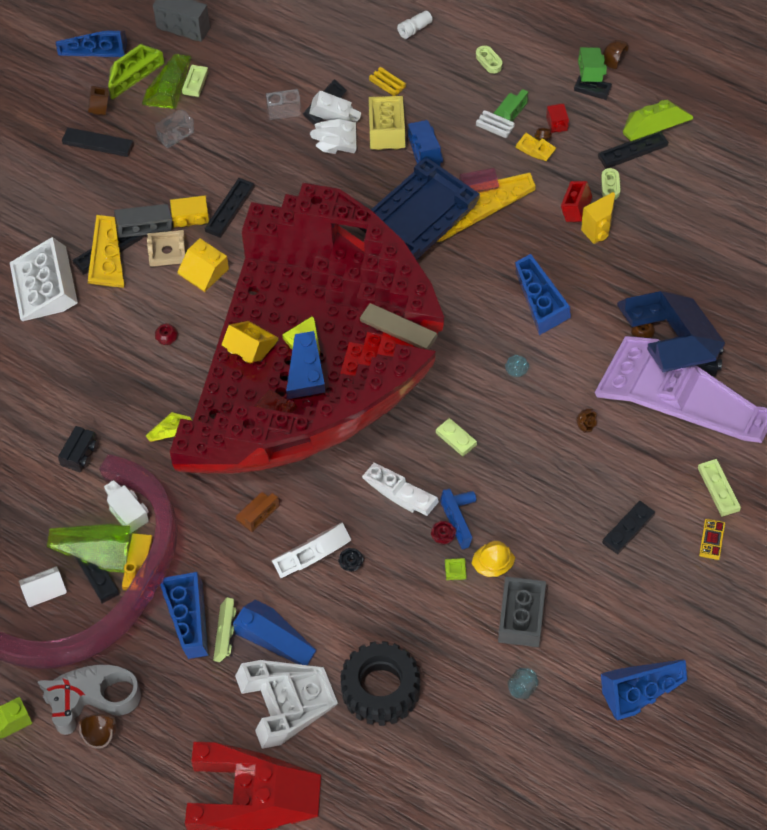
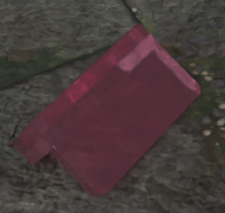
[459,168,499,192]

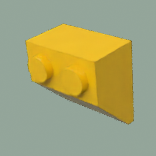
[581,192,615,244]
[178,238,229,292]
[222,321,279,363]

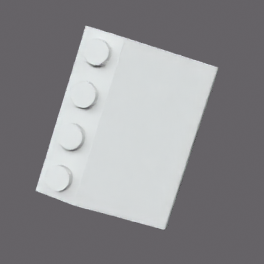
[10,237,78,321]

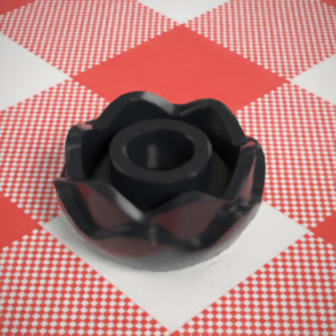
[338,548,364,572]

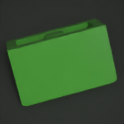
[493,89,528,122]

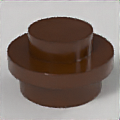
[534,128,552,141]

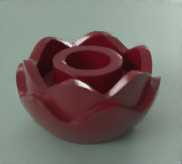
[155,324,178,345]
[431,521,456,544]

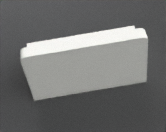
[19,566,66,607]

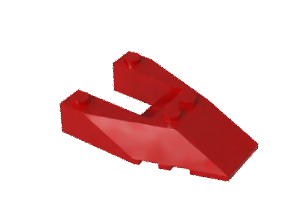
[185,742,321,830]

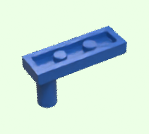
[440,489,476,549]

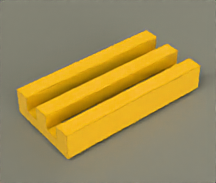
[369,67,406,96]

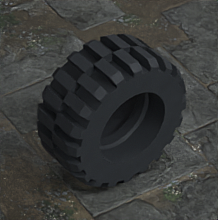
[340,641,420,726]

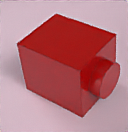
[546,103,569,133]

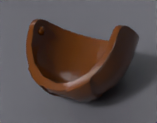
[602,40,629,69]
[79,714,117,749]

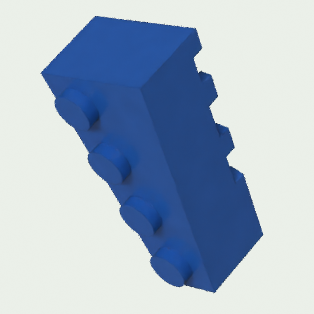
[158,572,208,659]

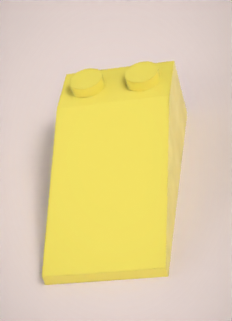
[369,96,405,150]

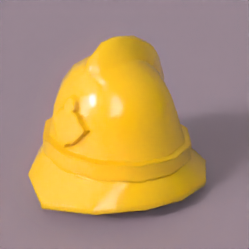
[471,540,516,577]

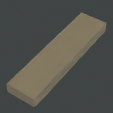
[360,303,438,350]

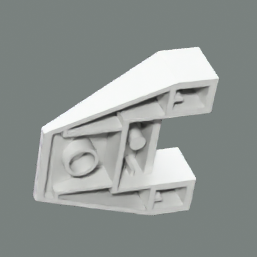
[235,660,338,749]

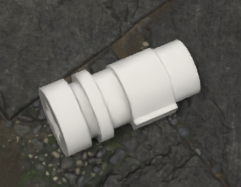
[397,11,432,39]

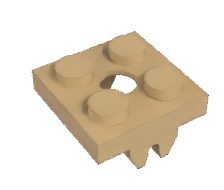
[147,230,186,267]

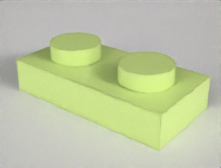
[182,65,208,97]
[436,418,477,456]

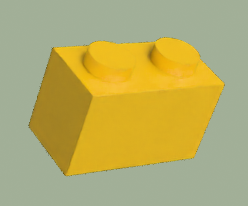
[170,195,209,228]

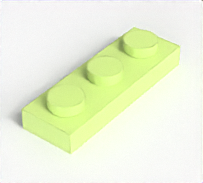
[698,459,741,517]

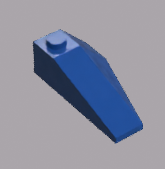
[56,30,127,57]
[233,600,316,666]
[601,659,687,720]

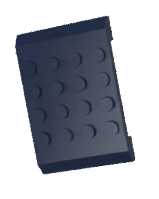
[357,157,480,260]

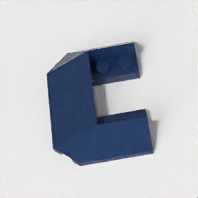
[617,291,725,372]

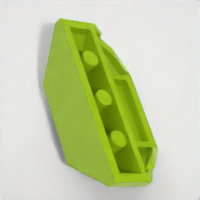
[108,44,164,100]
[623,100,693,141]

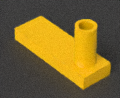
[122,533,153,592]

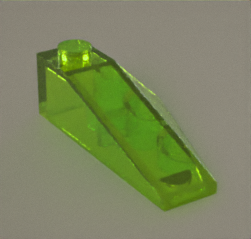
[142,54,191,109]
[47,524,130,573]

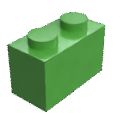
[578,47,607,82]

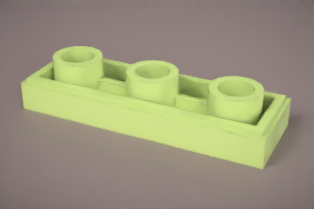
[213,597,236,662]

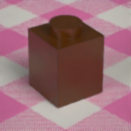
[88,86,109,115]

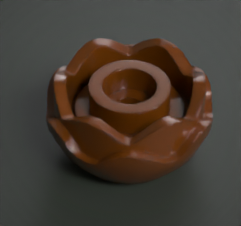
[631,323,655,338]
[577,409,597,433]

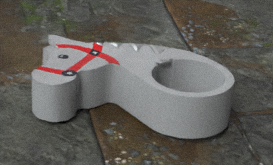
[38,665,141,735]

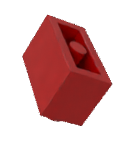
[561,181,592,222]

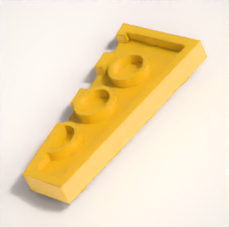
[87,215,124,288]

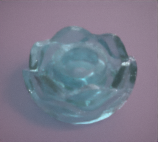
[505,355,529,377]

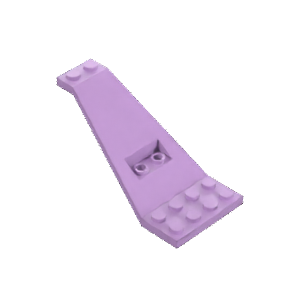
[595,336,767,443]

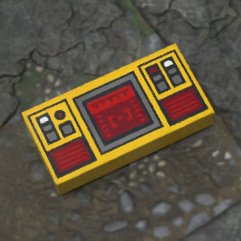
[699,519,725,560]

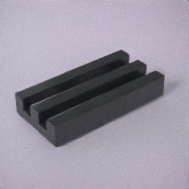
[574,75,612,100]

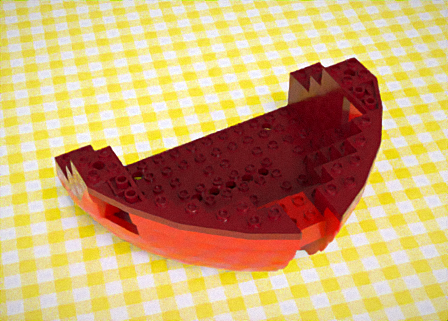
[170,183,444,474]

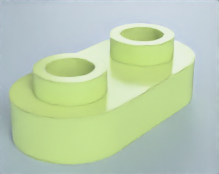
[476,45,502,73]
[601,168,620,200]

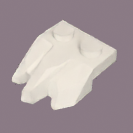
[310,119,356,154]

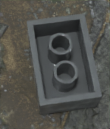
[153,0,210,42]
[498,577,546,647]

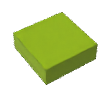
[445,558,466,580]

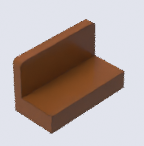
[236,492,279,532]

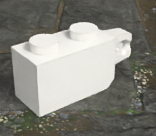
[309,91,361,122]
[104,480,149,534]

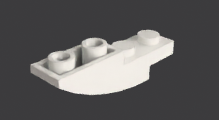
[362,463,439,516]
[272,522,351,578]

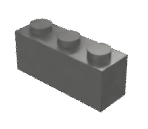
[114,204,172,238]

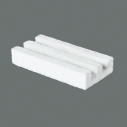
[476,110,515,138]

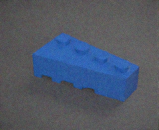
[515,254,571,335]

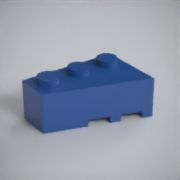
[407,120,443,167]
[286,331,325,399]

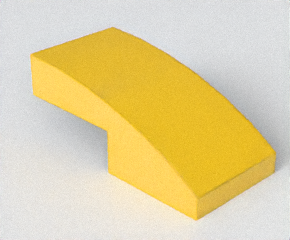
[516,133,556,161]

